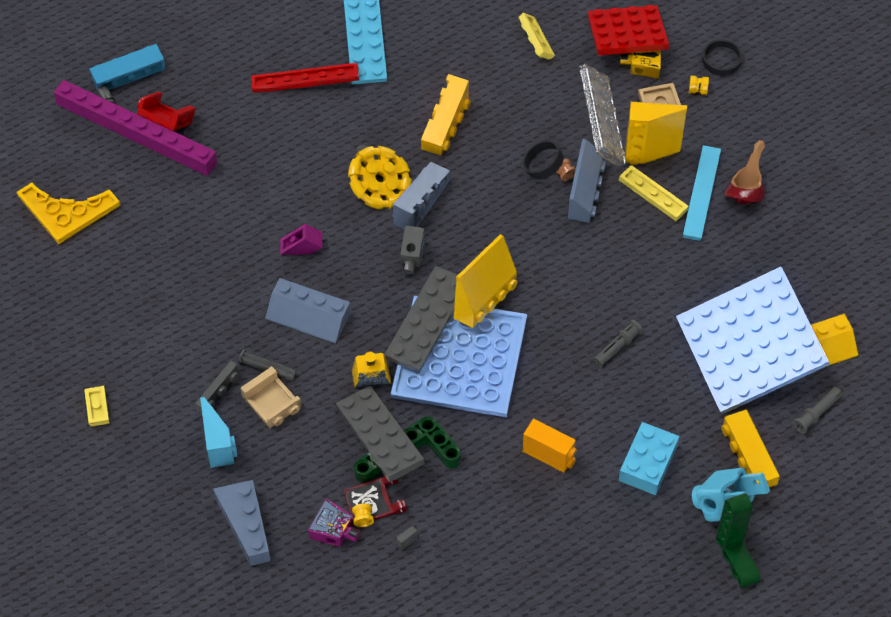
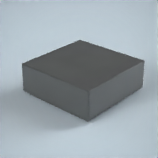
[397,526,417,551]

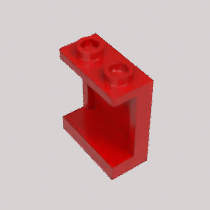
[137,92,196,131]

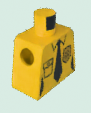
[620,50,661,79]

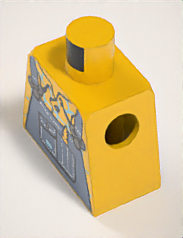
[352,352,391,388]

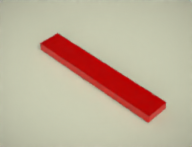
[252,63,359,92]

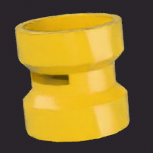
[689,75,709,95]

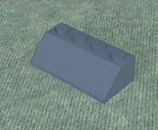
[568,139,606,223]
[265,278,351,344]

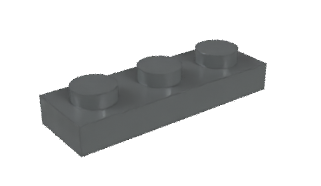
[195,361,239,415]

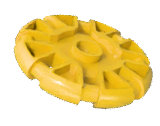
[348,146,412,210]

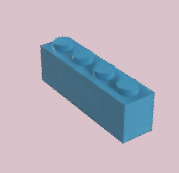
[89,44,166,90]

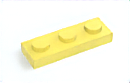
[519,13,555,60]

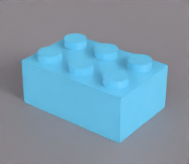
[619,422,679,495]

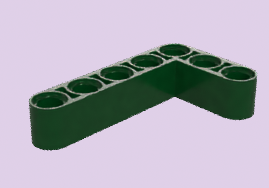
[354,416,461,483]
[716,493,761,589]

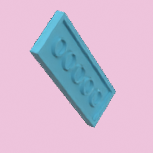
[344,0,387,84]

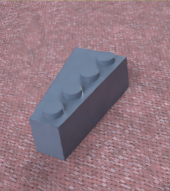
[392,162,450,230]
[213,480,271,566]

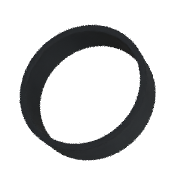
[702,39,742,76]
[523,140,564,180]

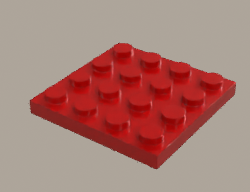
[588,5,669,56]

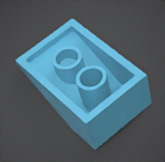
[200,397,237,468]

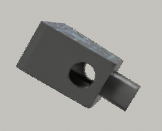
[400,225,426,274]

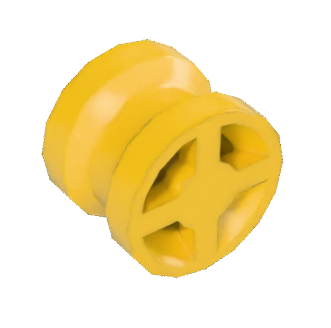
[352,504,374,527]

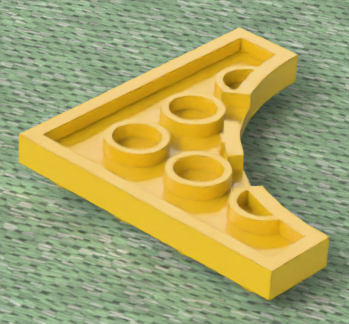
[17,183,121,244]

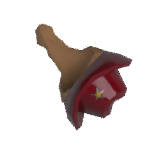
[724,140,765,204]

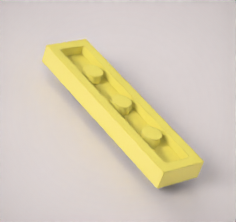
[619,165,689,221]

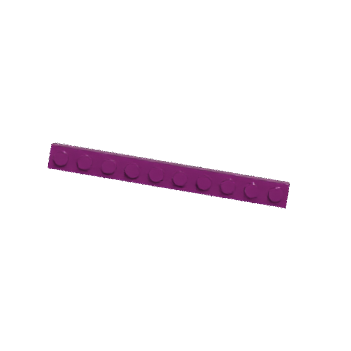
[53,80,218,176]

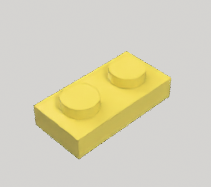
[84,386,110,427]

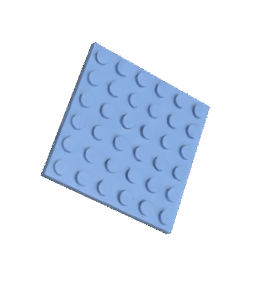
[676,267,830,414]
[391,296,527,418]

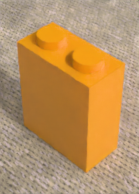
[522,418,577,473]

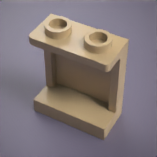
[241,367,301,428]

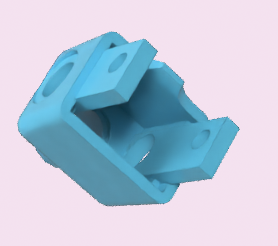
[692,468,770,522]

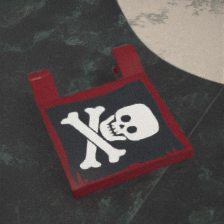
[344,476,407,520]

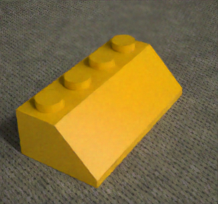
[811,314,858,366]

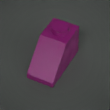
[280,224,322,255]

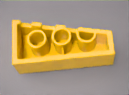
[421,74,471,156]

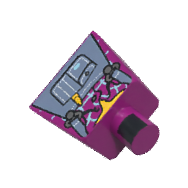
[308,499,360,547]

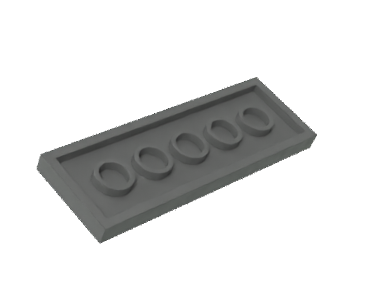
[384,266,457,373]
[336,386,425,482]

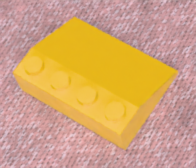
[625,102,687,165]
[454,234,517,328]

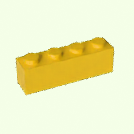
[722,410,780,487]

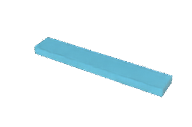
[683,145,721,241]

